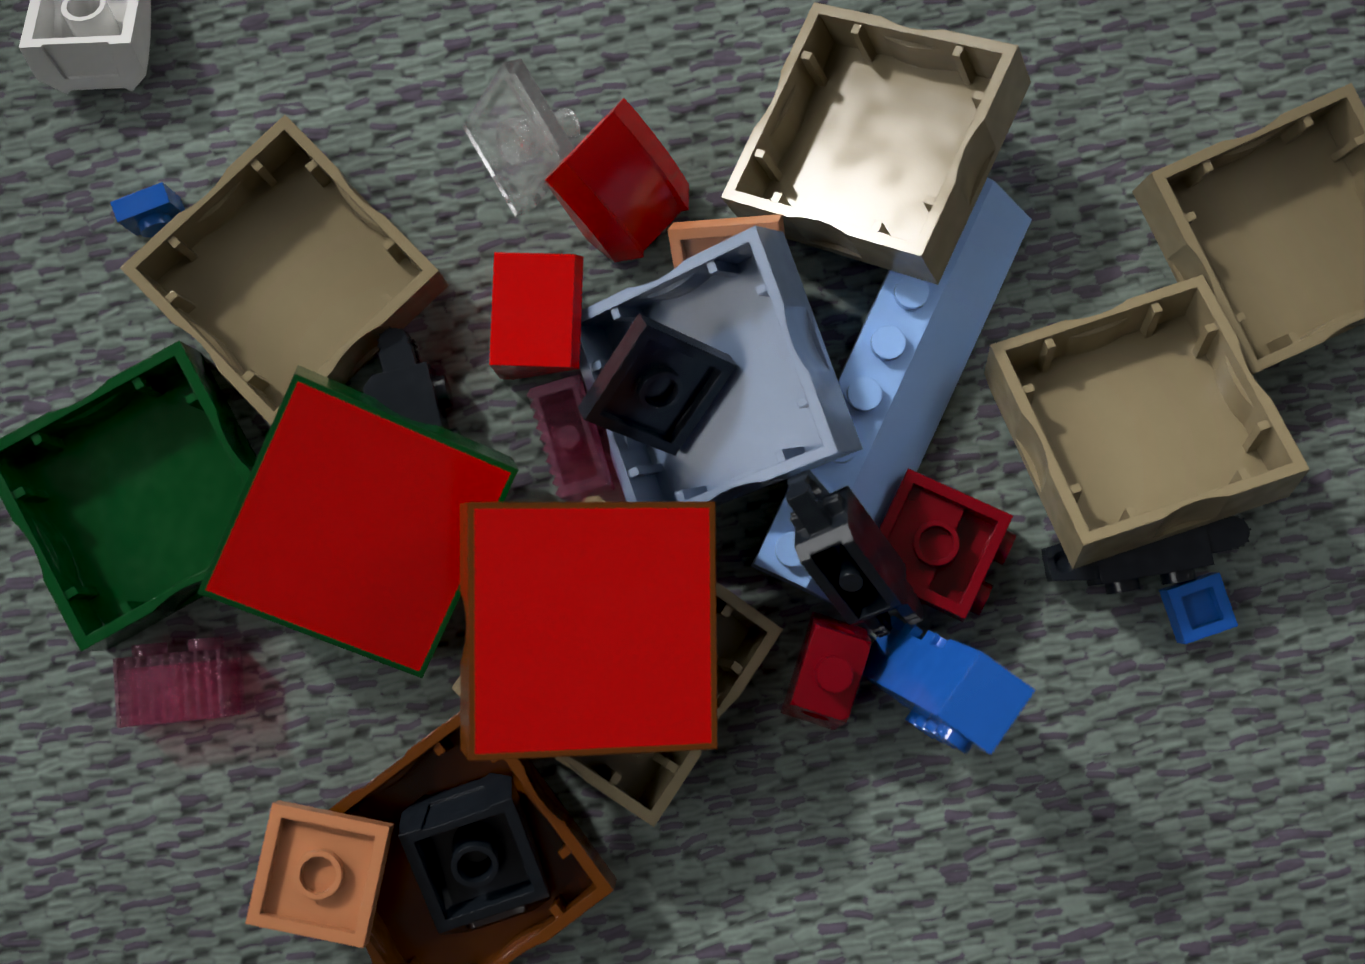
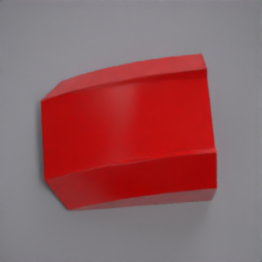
[544,98,689,262]

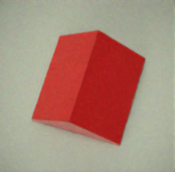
[489,252,584,380]

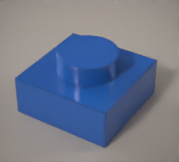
[110,182,185,237]
[1159,572,1238,644]

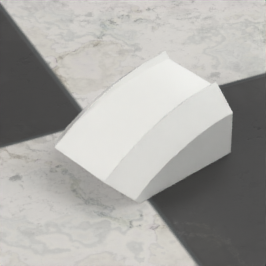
[19,0,151,94]

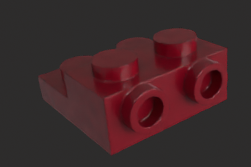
[880,468,1017,622]

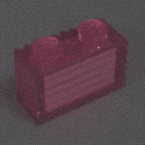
[526,375,615,502]
[113,637,246,728]

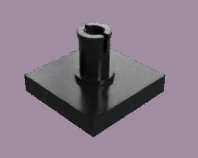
[578,314,737,456]

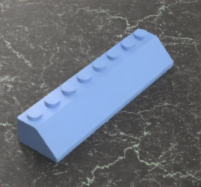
[751,177,1032,605]

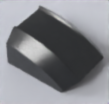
[398,773,551,935]

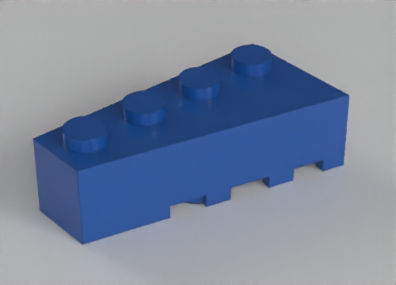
[862,616,1035,755]

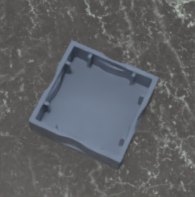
[580,225,863,507]

